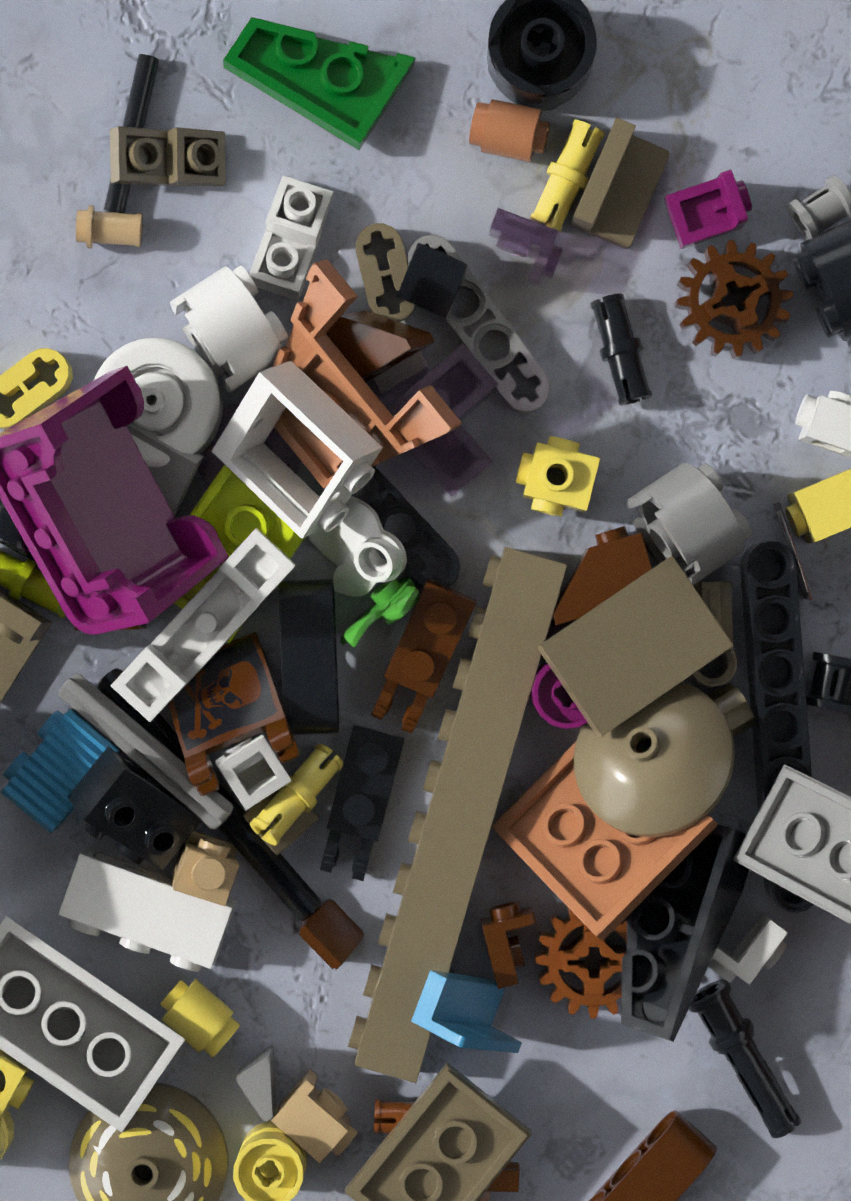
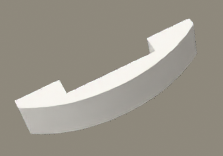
[110,528,296,722]

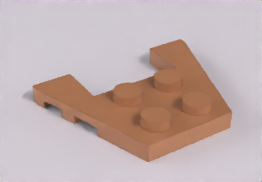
[272,259,462,488]

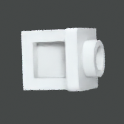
[708,912,788,985]

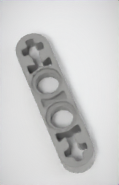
[408,235,550,414]

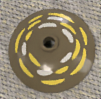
[69,1083,228,1201]

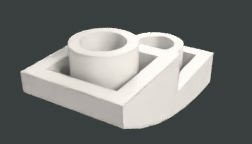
[249,175,333,301]

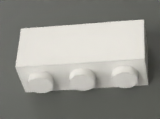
[58,848,237,972]

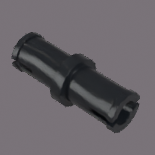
[590,293,653,406]

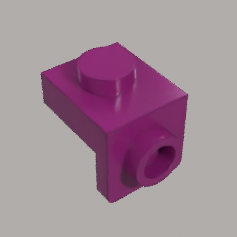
[664,169,752,249]

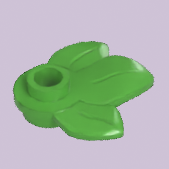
[340,577,419,647]

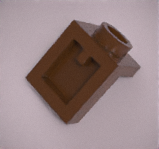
[480,901,537,989]

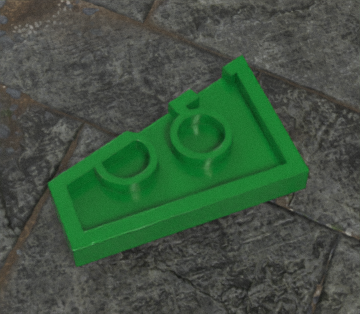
[223,17,416,150]

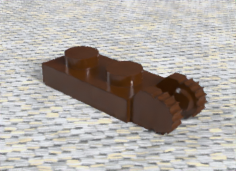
[371,578,477,734]

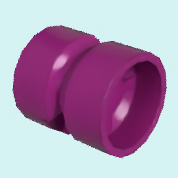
[530,662,588,729]

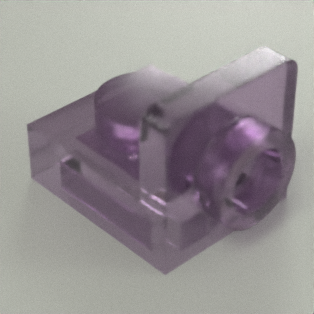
[489,208,563,287]

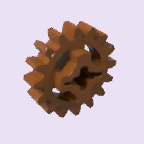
[534,908,627,1019]

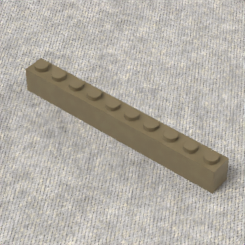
[348,547,567,1083]

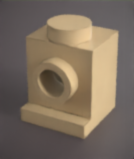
[170,831,239,906]
[271,1069,357,1163]

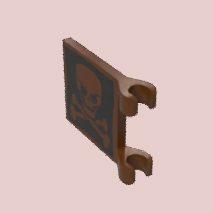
[168,632,300,796]

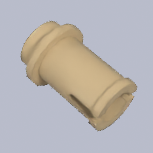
[76,205,143,248]

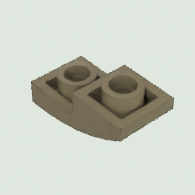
[110,126,226,186]

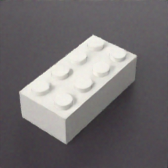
[0,916,185,1133]

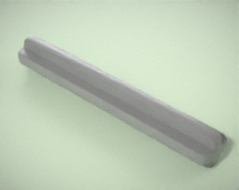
[58,673,233,829]

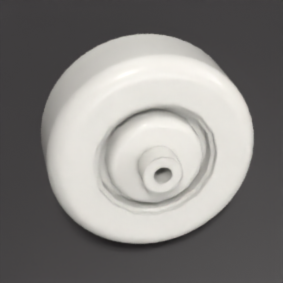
[94,337,223,467]

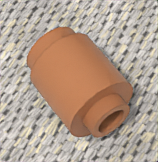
[469,99,550,163]

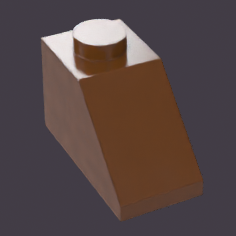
[327,310,435,383]
[552,526,652,625]

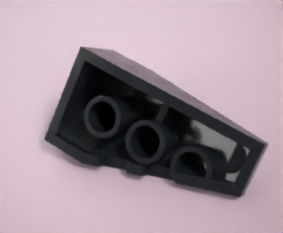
[621,824,750,1042]

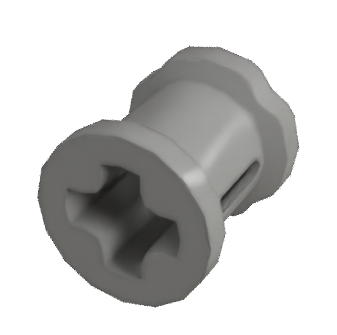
[787,175,851,240]

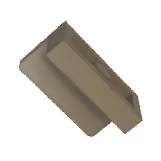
[570,117,670,249]

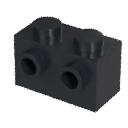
[67,747,202,870]

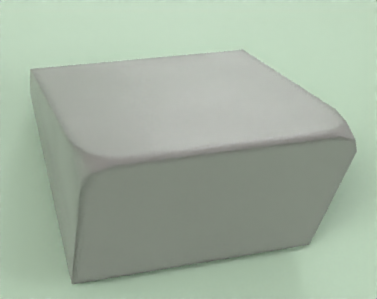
[236,1046,277,1122]

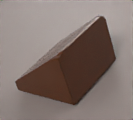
[299,899,364,970]

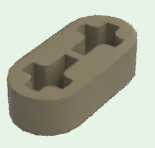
[356,223,416,322]

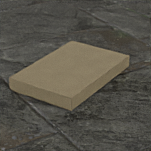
[537,556,734,738]
[345,1062,532,1201]

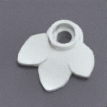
[309,496,407,597]

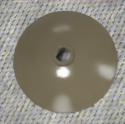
[574,682,735,837]

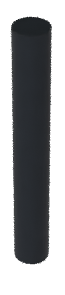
[104,54,159,213]

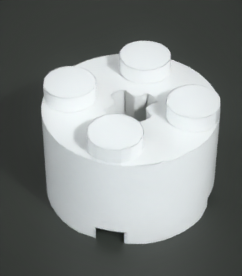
[170,265,289,393]

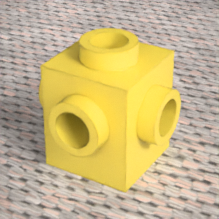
[515,436,600,517]

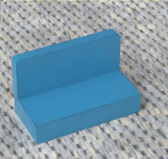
[411,970,522,1053]

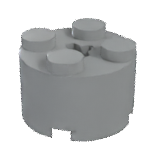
[627,462,753,586]

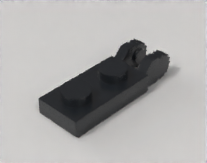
[320,724,405,881]

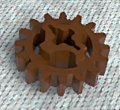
[674,240,793,359]

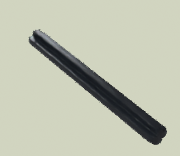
[97,668,321,921]

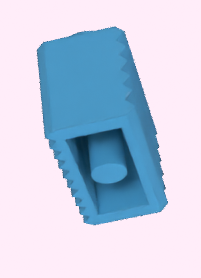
[1,709,121,834]

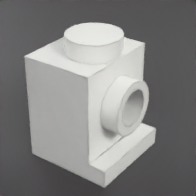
[795,391,851,458]
[215,733,292,810]

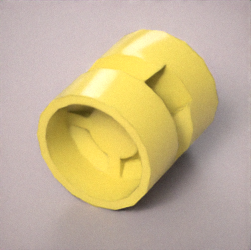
[233,1121,308,1201]

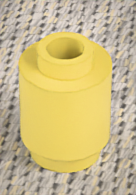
[160,979,241,1058]

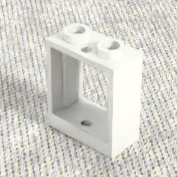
[211,361,383,539]

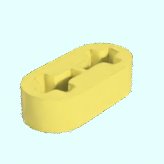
[0,348,73,430]

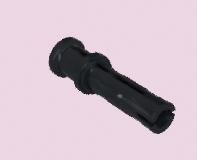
[689,979,801,1138]

